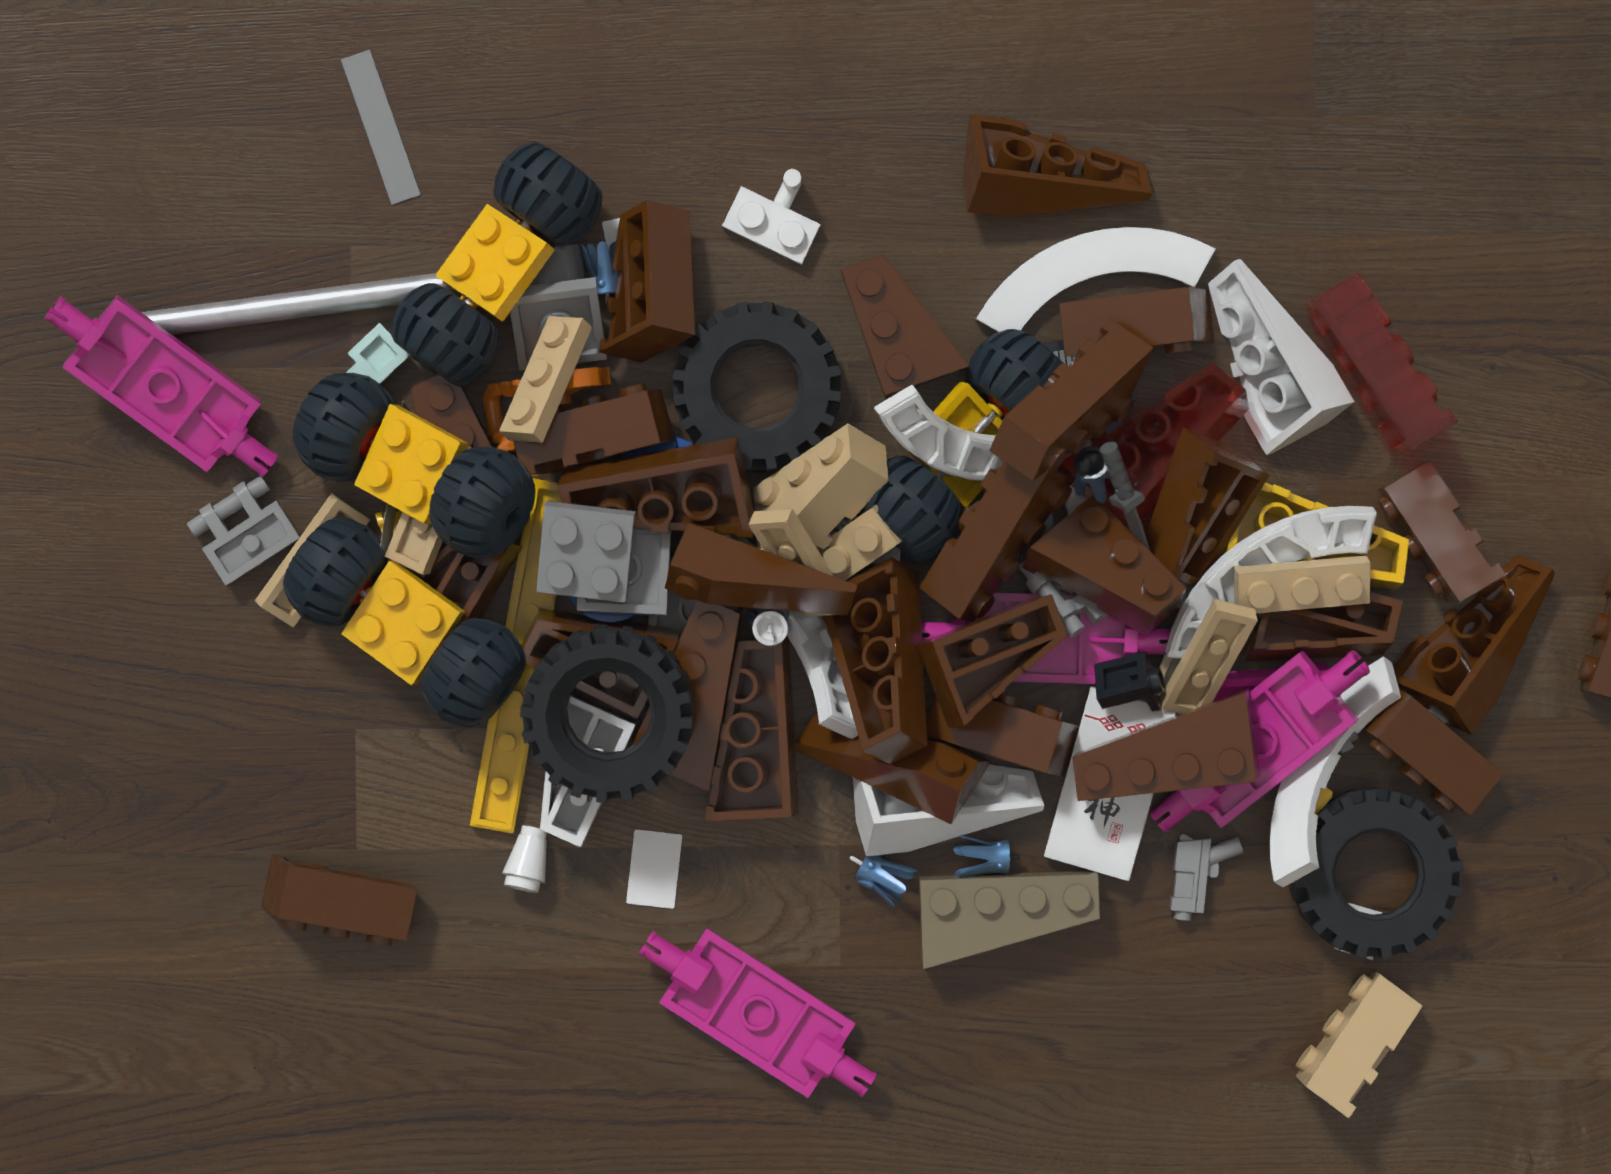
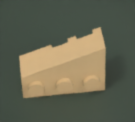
[753,423,889,550]
[1296,970,1422,1118]

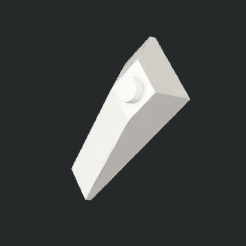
[1208,259,1354,455]
[853,764,1044,856]

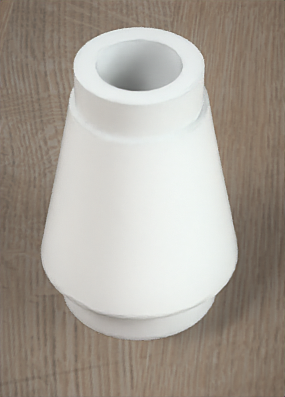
[502,826,547,893]

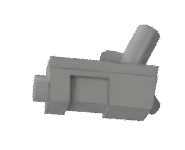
[1169,834,1244,921]

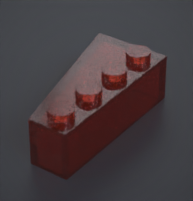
[1307,272,1458,453]
[1060,363,1249,529]

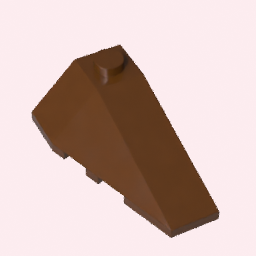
[963,114,1152,217]
[665,523,858,616]
[1393,555,1555,735]
[794,714,990,824]

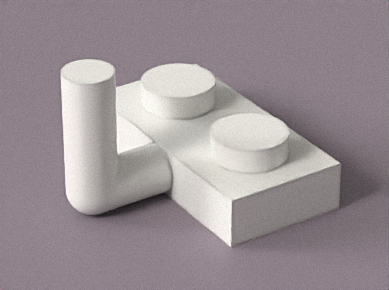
[722,169,821,265]

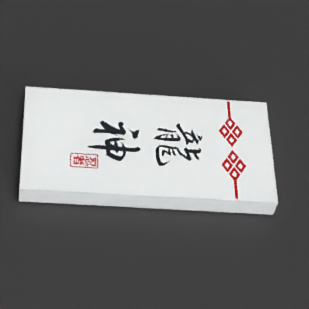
[1044,686,1177,881]

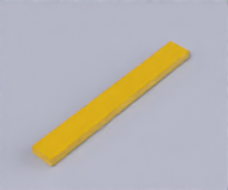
[470,478,562,833]

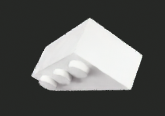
[540,694,637,847]

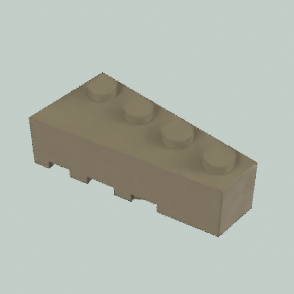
[919,871,1100,969]

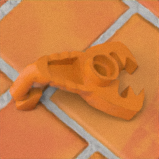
[482,366,612,453]

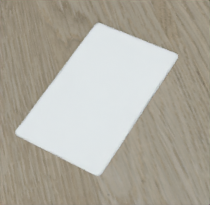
[626,829,682,909]

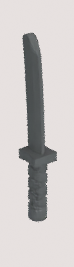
[1100,442,1150,550]

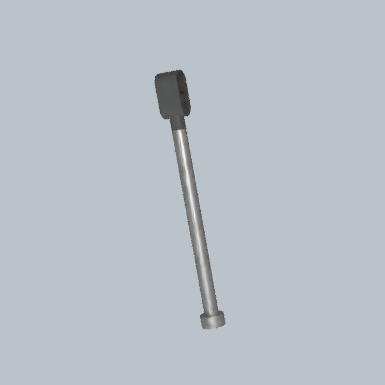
[141,244,586,335]

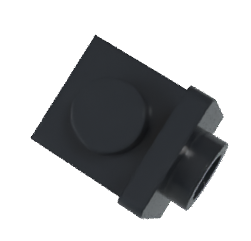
[1094,651,1166,712]

